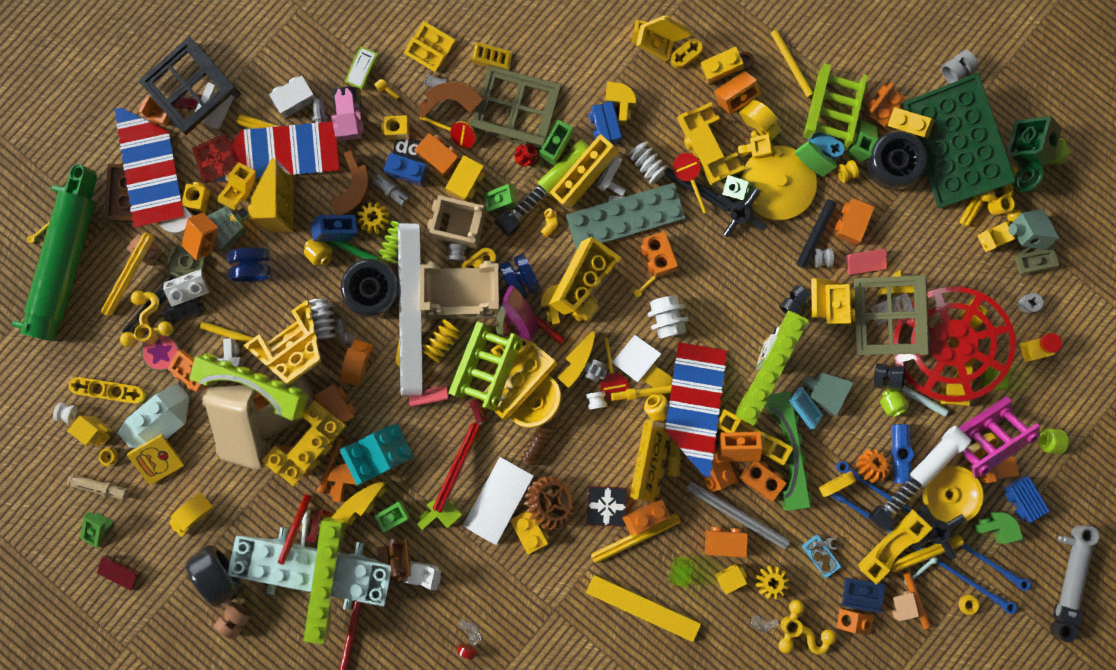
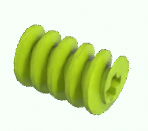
[379,221,399,265]

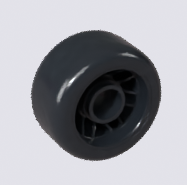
[866,131,928,191]
[340,259,399,318]
[185,545,243,608]

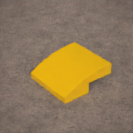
[404,21,457,72]
[811,278,839,320]

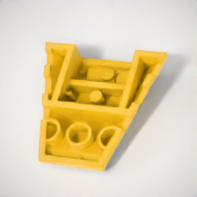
[243,300,321,385]

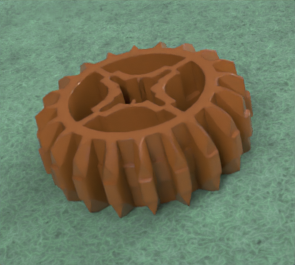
[524,476,576,530]

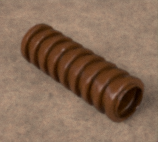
[520,417,560,466]

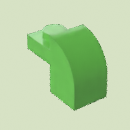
[972,512,1023,544]

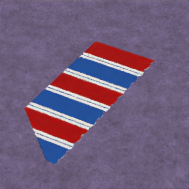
[114,108,184,228]
[209,122,339,182]
[665,342,728,477]

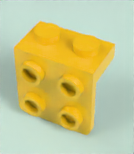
[636,16,692,61]

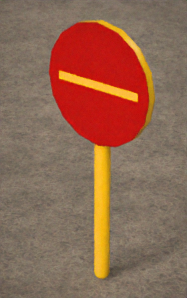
[420,117,476,149]
[673,153,707,214]
[600,337,629,401]

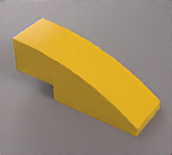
[558,331,595,389]

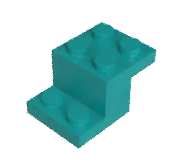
[340,423,414,485]

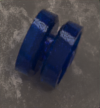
[226,248,272,282]
[499,253,542,299]

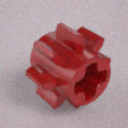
[514,143,538,167]

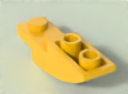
[332,481,387,535]

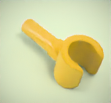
[375,79,400,100]

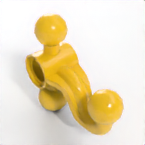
[980,166,1022,223]
[120,290,173,347]
[779,600,836,655]

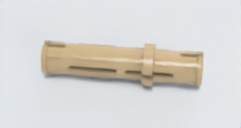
[67,474,129,501]

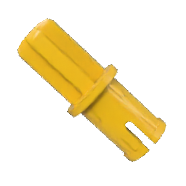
[667,438,682,476]

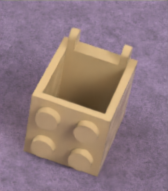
[427,195,486,250]

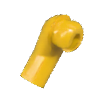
[541,209,558,238]

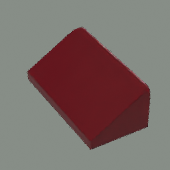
[97,556,141,591]

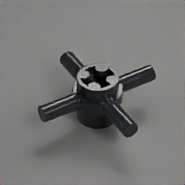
[717,187,768,238]
[911,504,966,560]

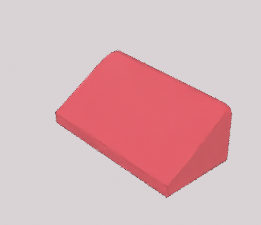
[845,249,887,275]
[409,385,449,407]

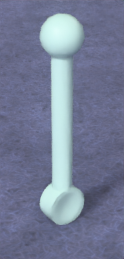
[904,557,938,585]

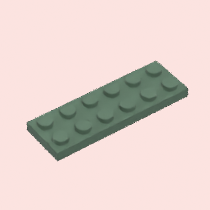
[566,183,685,251]

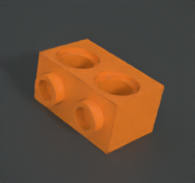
[640,231,678,278]
[738,459,786,502]

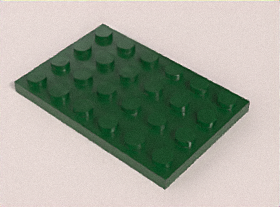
[903,73,1016,209]

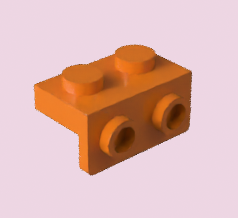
[702,447,738,492]

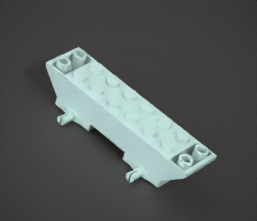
[228,527,391,610]

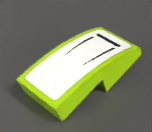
[345,46,379,89]

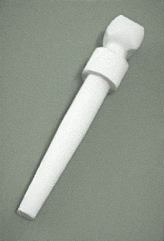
[301,507,311,546]

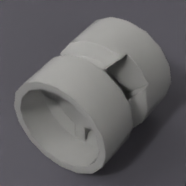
[941,50,979,83]

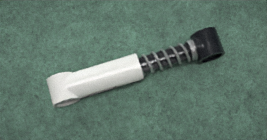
[868,426,971,532]

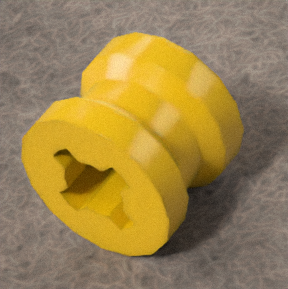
[837,160,859,183]

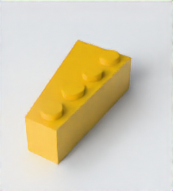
[549,237,622,315]

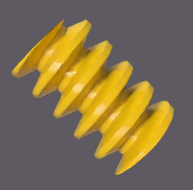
[422,319,460,363]

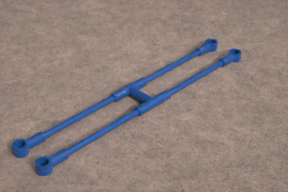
[829,461,1031,614]

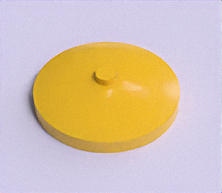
[741,146,817,221]

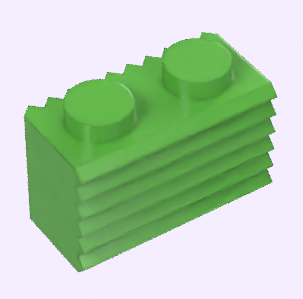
[540,120,574,166]

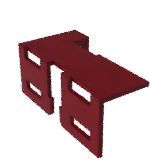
[173,94,201,110]
[305,510,334,543]

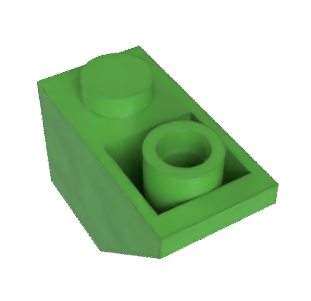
[846,120,878,161]

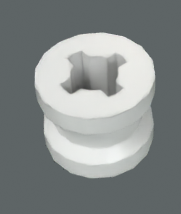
[586,391,607,410]
[53,402,78,424]

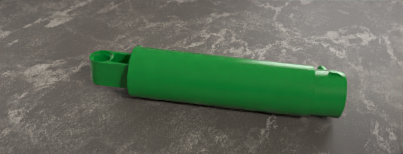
[12,164,97,342]

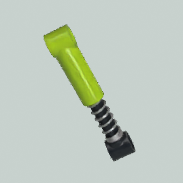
[494,139,589,237]

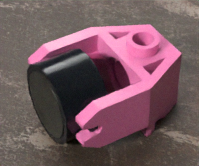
[331,87,364,141]

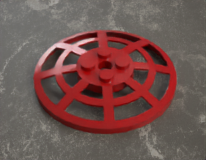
[893,287,1016,402]

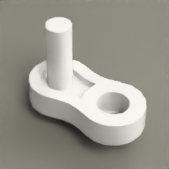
[596,156,625,196]

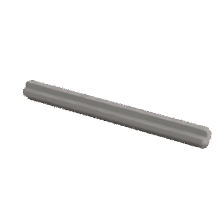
[687,482,790,549]

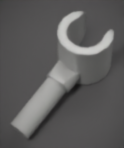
[813,538,838,550]

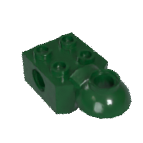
[1007,116,1062,192]

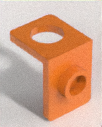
[837,609,873,635]

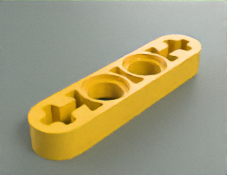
[69,377,146,404]

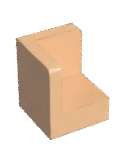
[892,591,919,621]

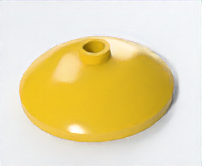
[510,375,561,428]
[922,465,983,524]

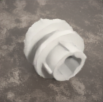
[648,295,689,339]

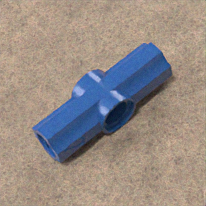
[890,424,913,483]

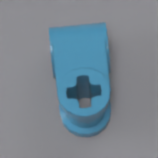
[808,132,844,161]

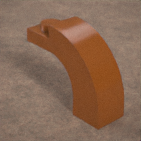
[417,81,485,119]
[330,150,371,215]

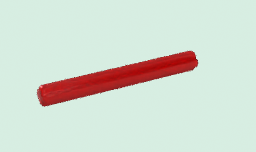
[433,423,481,513]

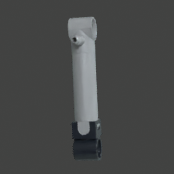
[1050,525,1099,642]

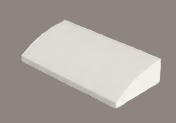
[463,457,534,545]

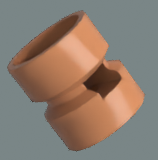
[214,602,252,640]

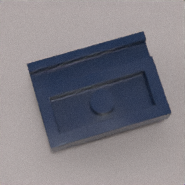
[841,577,885,613]

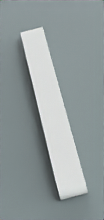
[398,223,422,396]

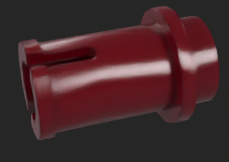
[469,399,488,424]

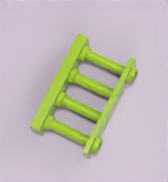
[803,63,869,150]
[449,322,523,411]

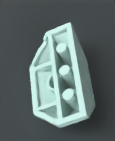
[118,382,191,448]

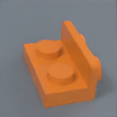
[865,81,906,129]
[167,349,208,392]

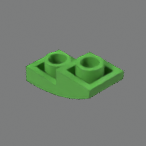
[794,141,837,177]

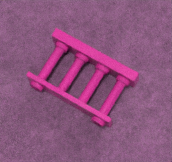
[959,396,1040,479]

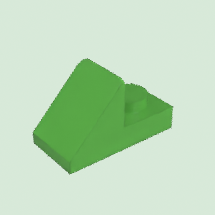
[484,184,517,212]
[375,501,411,533]
[80,512,113,548]

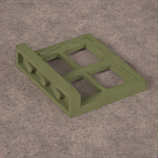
[470,65,561,150]
[854,275,930,355]

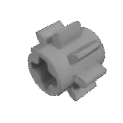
[583,359,607,383]

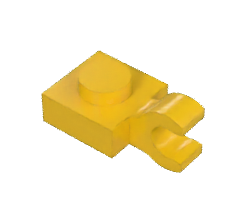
[738,134,773,158]

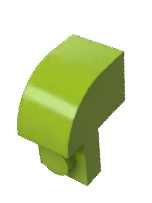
[417,500,463,530]

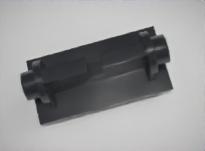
[161,296,205,323]

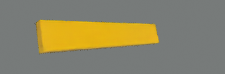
[586,575,701,642]

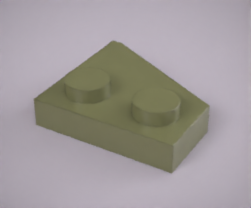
[1014,245,1059,275]

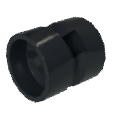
[779,285,812,316]
[874,363,905,391]

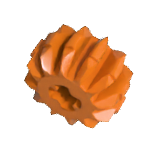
[856,449,891,483]

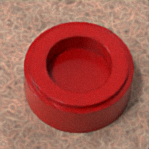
[1040,333,1062,353]
[457,643,477,660]

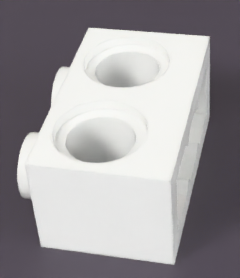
[163,269,209,307]

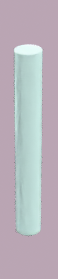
[902,385,948,416]

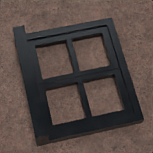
[139,36,242,135]

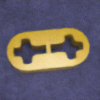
[670,39,702,69]
[819,471,856,497]

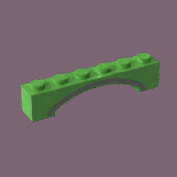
[765,391,812,511]

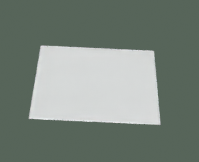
[612,335,661,382]

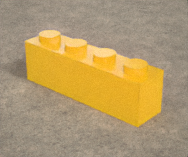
[550,134,620,209]

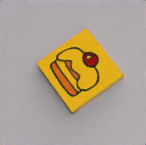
[127,434,184,485]

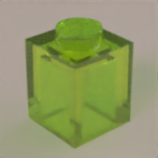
[981,361,1012,391]
[667,556,694,588]

